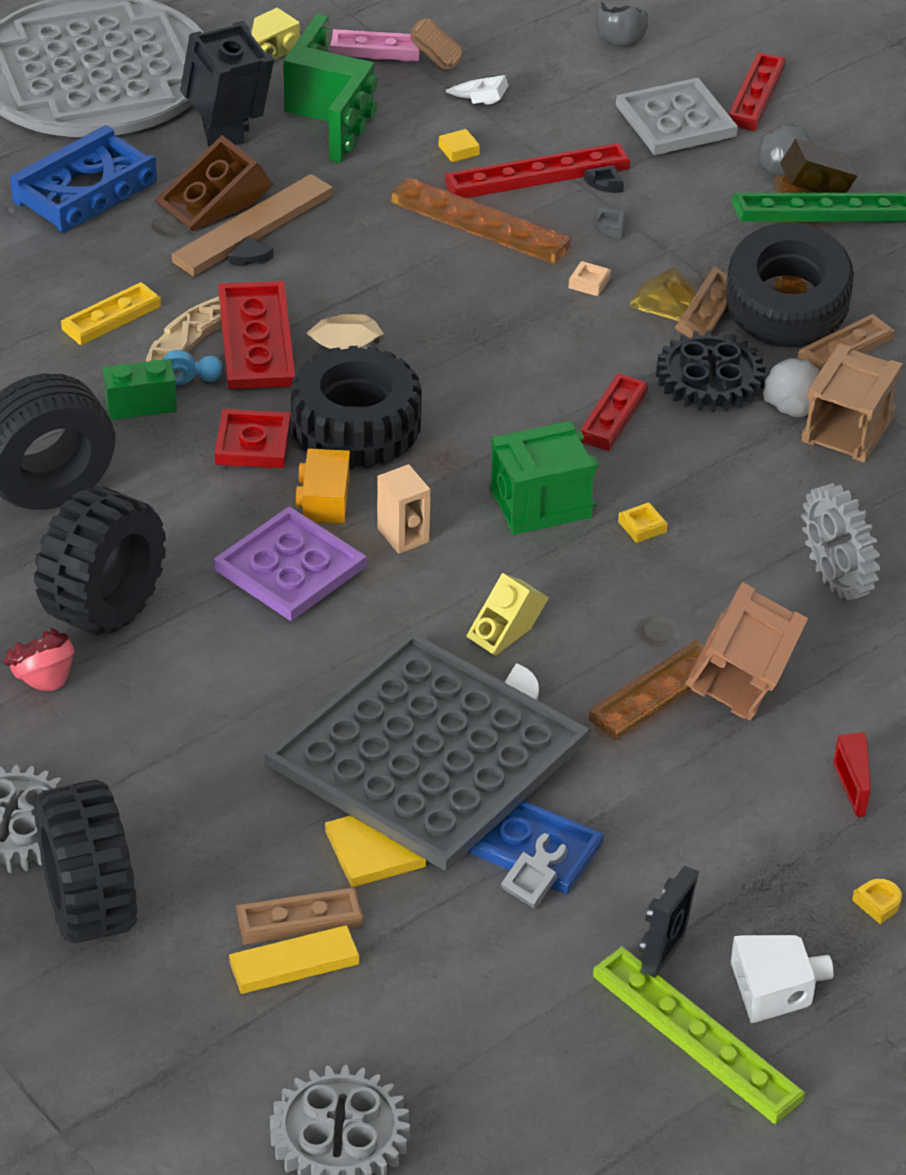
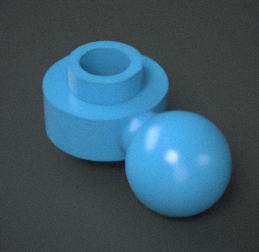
[162,350,224,385]

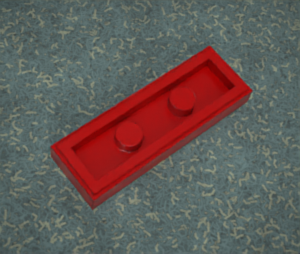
[580,373,649,451]

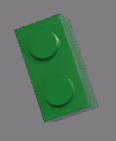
[103,359,177,420]

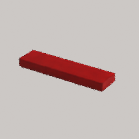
[728,52,786,131]

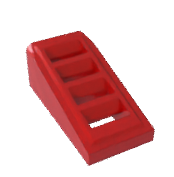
[833,732,871,817]

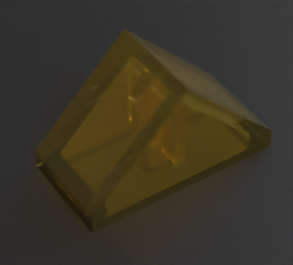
[630,267,696,321]

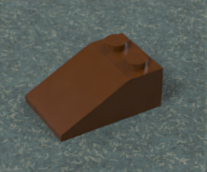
[155,135,273,231]

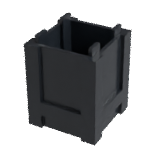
[180,21,274,130]

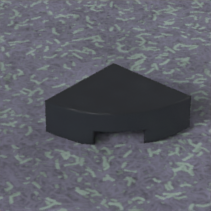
[584,165,624,193]
[229,238,274,266]

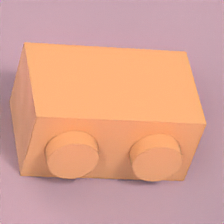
[377,464,430,554]

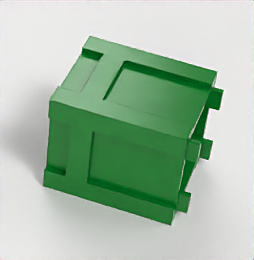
[489,421,600,535]

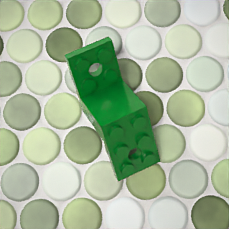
[283,13,378,163]

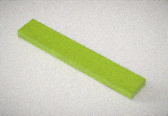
[593,946,805,1125]

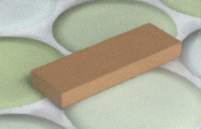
[674,266,727,338]
[798,314,895,371]
[236,887,363,945]

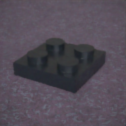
[639,866,699,978]

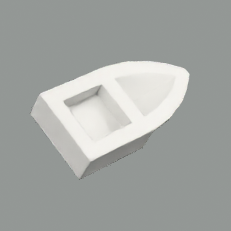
[446,75,509,104]

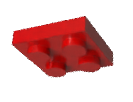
[215,409,291,468]

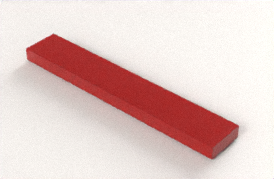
[445,143,630,200]

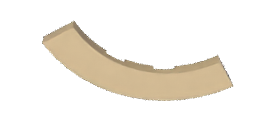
[146,296,222,372]

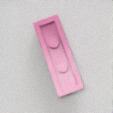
[330,29,420,62]

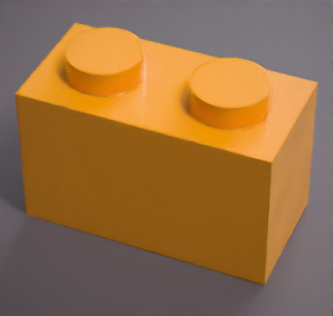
[296,449,350,524]

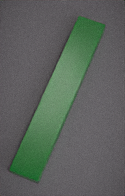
[731,193,906,222]

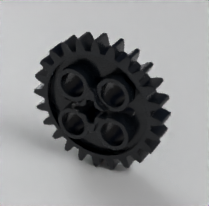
[656,330,766,412]

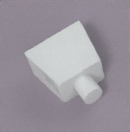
[731,935,833,1023]

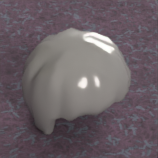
[763,358,820,418]

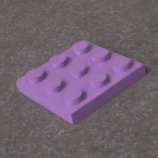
[213,506,367,621]

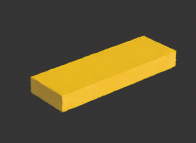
[61,282,161,346]
[229,925,359,994]

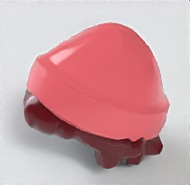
[3,628,75,691]

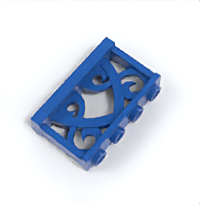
[10,125,157,233]

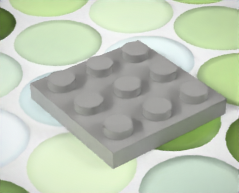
[616,78,738,155]

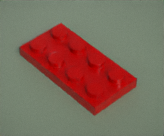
[218,281,295,389]

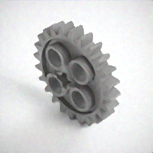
[801,483,880,601]
[0,765,62,873]
[270,1065,410,1175]

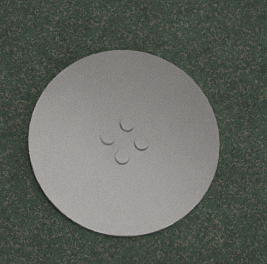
[0,0,204,137]

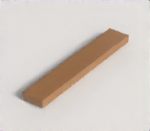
[172,174,333,277]

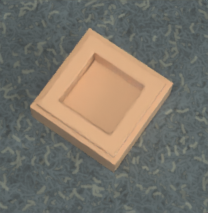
[568,261,611,296]

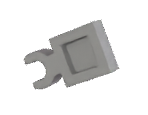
[501,833,567,909]

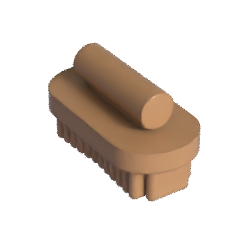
[410,19,462,70]

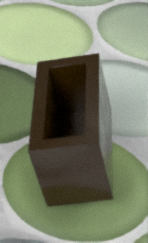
[780,139,858,193]

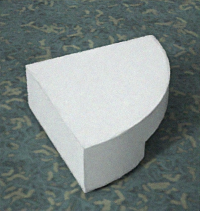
[505,663,539,700]

